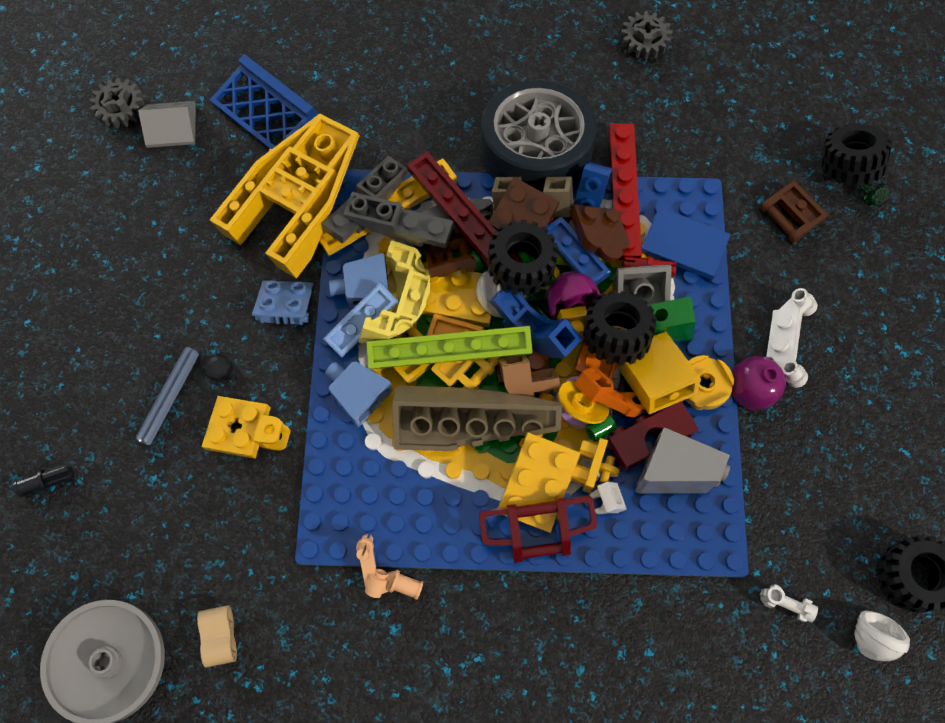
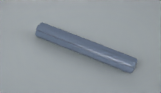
[136,347,199,445]

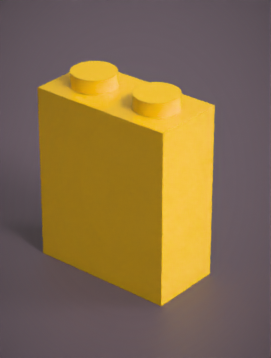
[618,331,700,415]

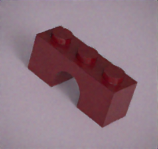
[607,401,699,474]

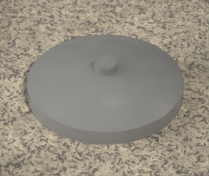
[40,600,165,723]

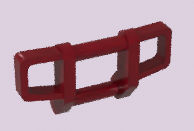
[479,495,597,563]

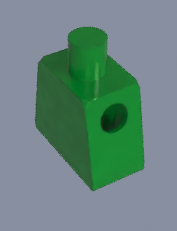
[648,297,695,341]

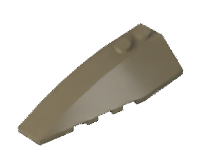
[393,386,562,451]

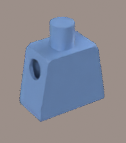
[329,253,389,308]
[325,361,393,428]

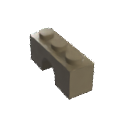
[492,177,574,218]

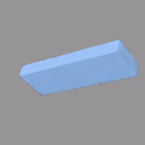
[323,282,399,357]

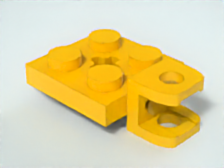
[201,396,291,459]

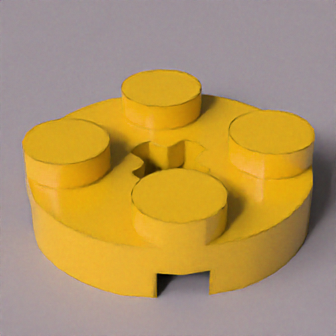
[685,355,734,410]

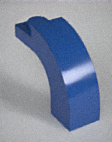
[489,289,582,358]

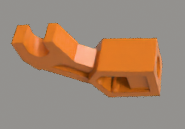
[575,366,646,418]

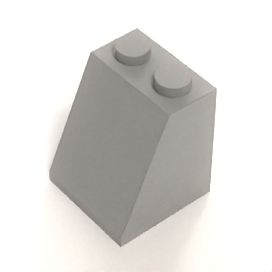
[635,427,731,494]

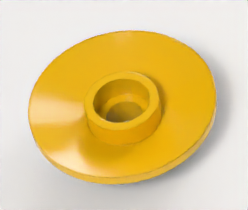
[558,381,609,424]

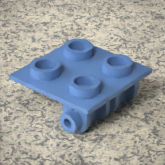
[252,280,314,325]

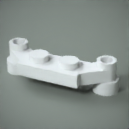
[766,288,818,388]

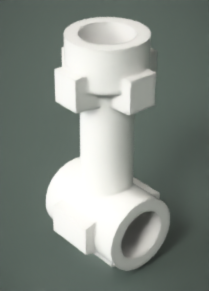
[760,584,818,623]

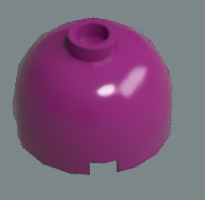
[546,272,601,320]
[731,356,786,411]

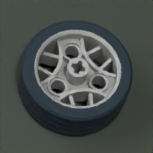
[481,80,597,192]

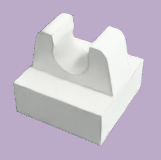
[590,482,627,514]

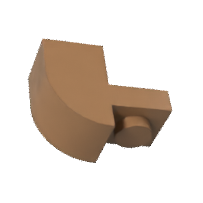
[498,355,560,397]

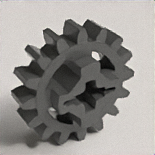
[620,11,672,60]
[90,78,146,128]

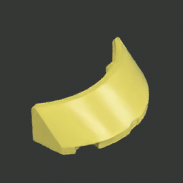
[359,240,430,343]

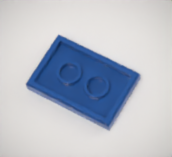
[641,207,731,280]

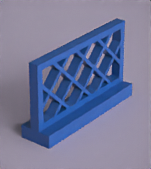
[210,54,317,149]

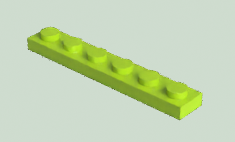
[367,326,533,369]

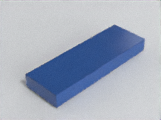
[547,216,611,285]

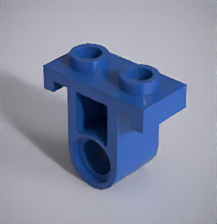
[574,161,613,208]

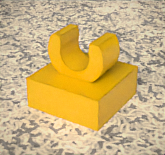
[556,306,587,335]

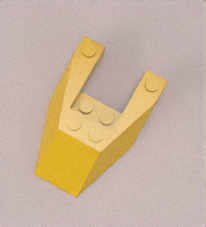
[210,114,360,279]

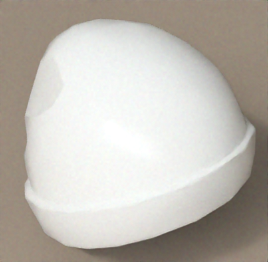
[854,611,910,661]

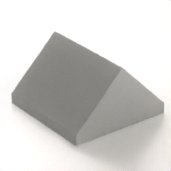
[138,101,196,148]
[612,265,672,306]

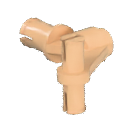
[356,534,423,600]

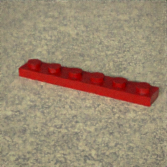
[608,124,642,260]

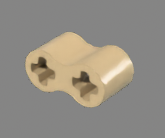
[197,605,237,668]

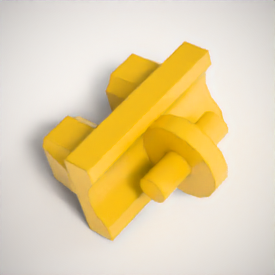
[571,438,620,493]

